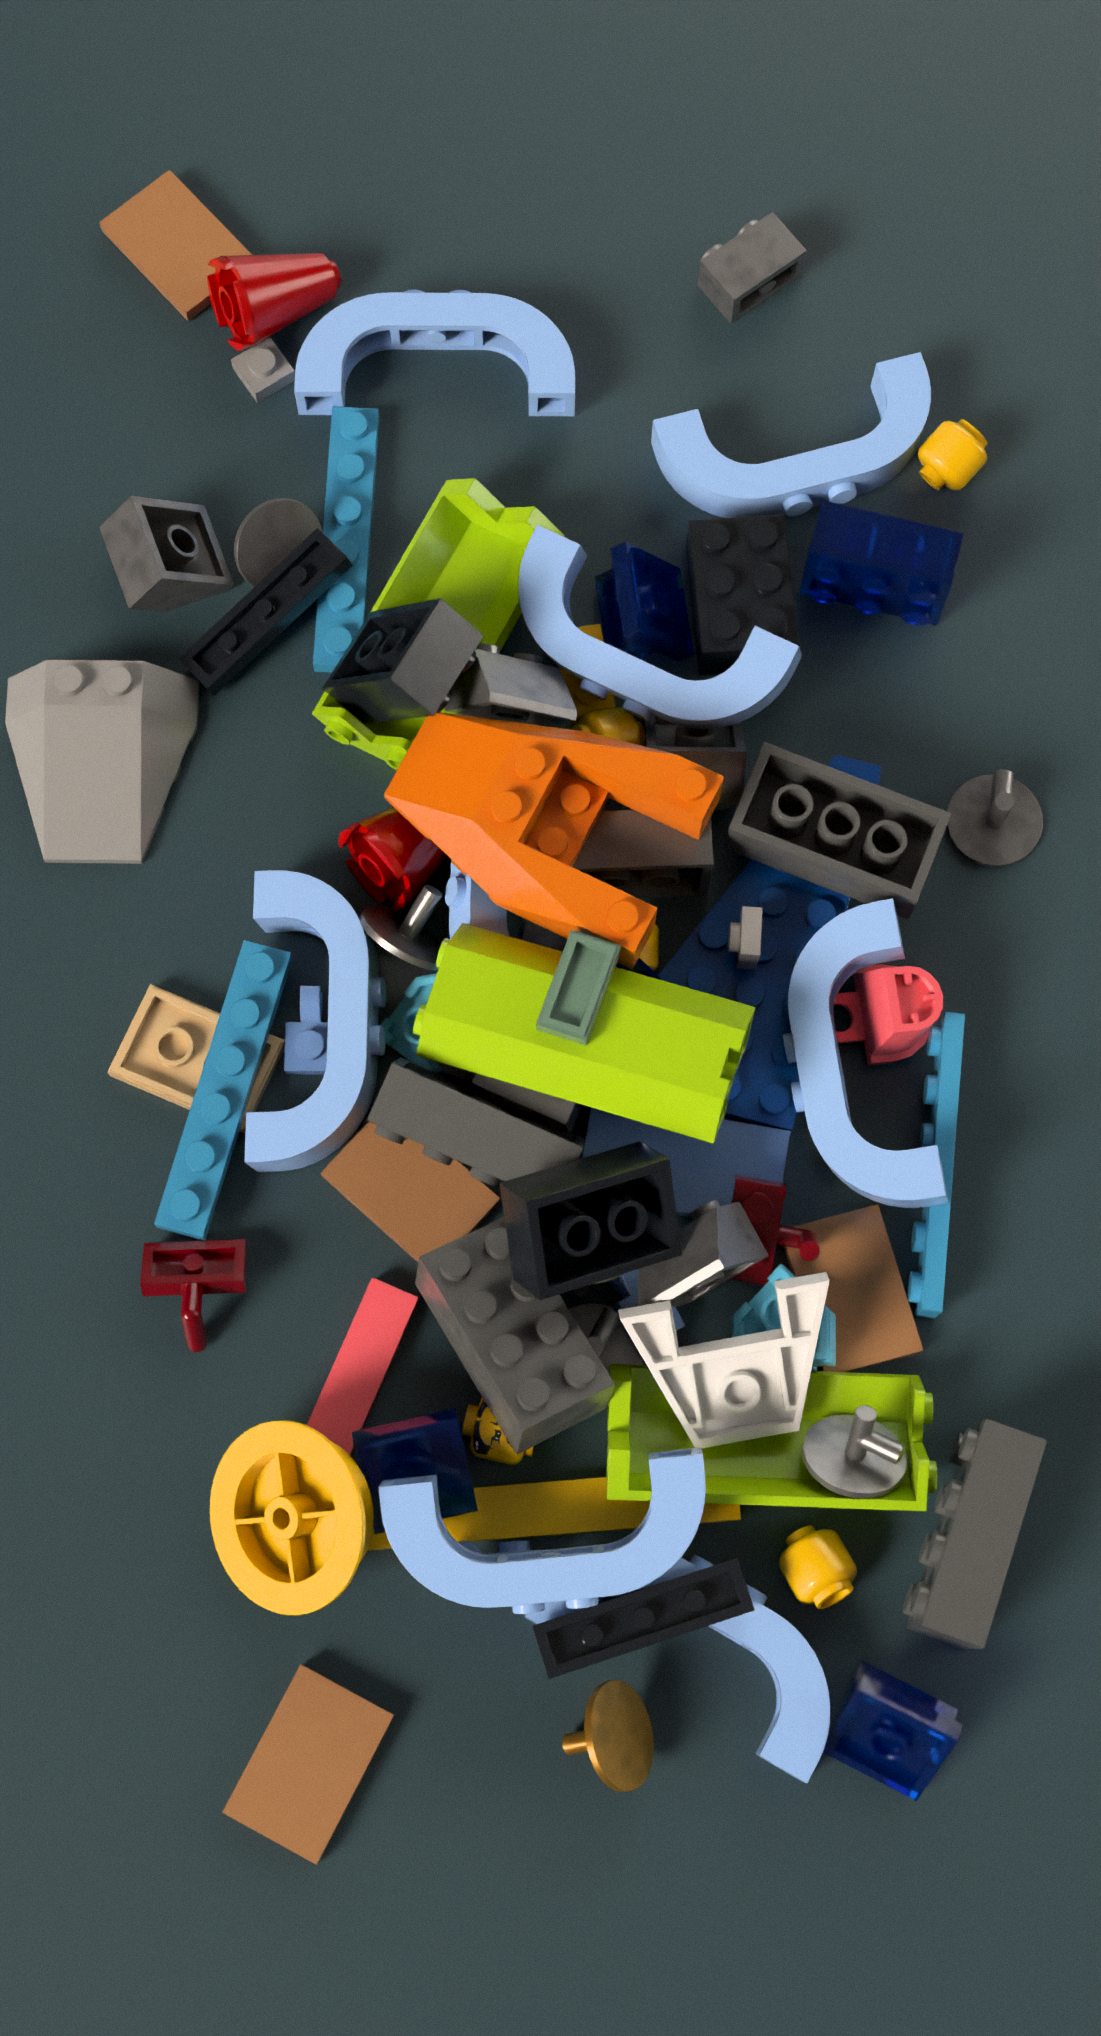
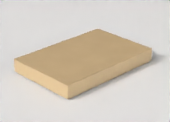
[107,984,285,1133]

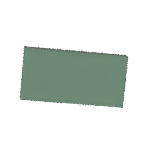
[536,930,621,1046]

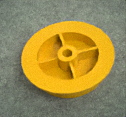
[210,1420,374,1615]

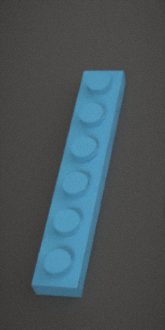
[313,407,380,673]
[154,940,293,1241]
[907,1012,965,1319]

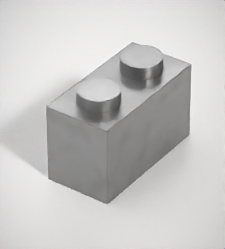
[698,212,807,324]

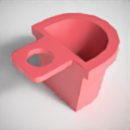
[834,964,943,1066]

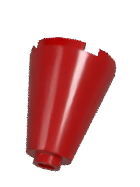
[207,253,341,351]
[338,807,447,911]

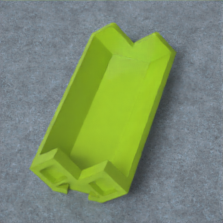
[312,478,565,770]
[413,923,756,1143]
[606,1364,938,1511]

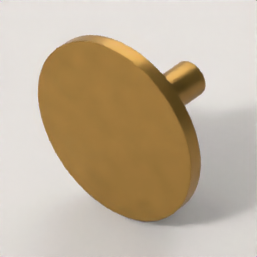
[562,1680,654,1792]

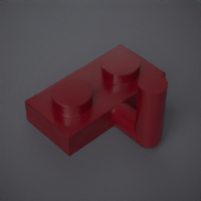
[731,1175,820,1285]
[140,1239,248,1352]

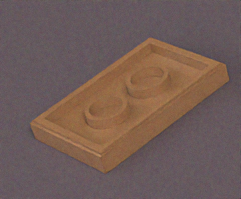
[99,170,252,321]
[321,1121,501,1262]
[784,1204,923,1372]
[222,1664,395,1865]

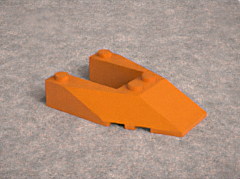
[384,712,724,970]

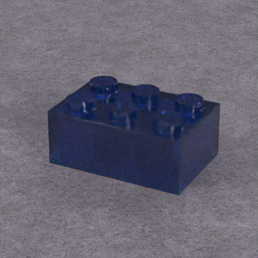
[799,500,964,626]

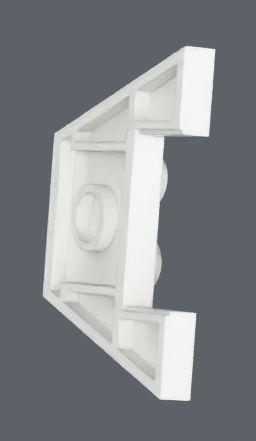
[618,1272,830,1448]

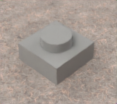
[231,337,295,403]
[728,906,763,970]

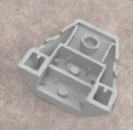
[5,660,200,864]

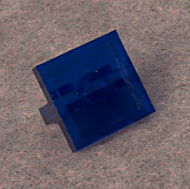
[595,541,694,661]
[352,1408,478,1534]
[823,1660,963,1801]

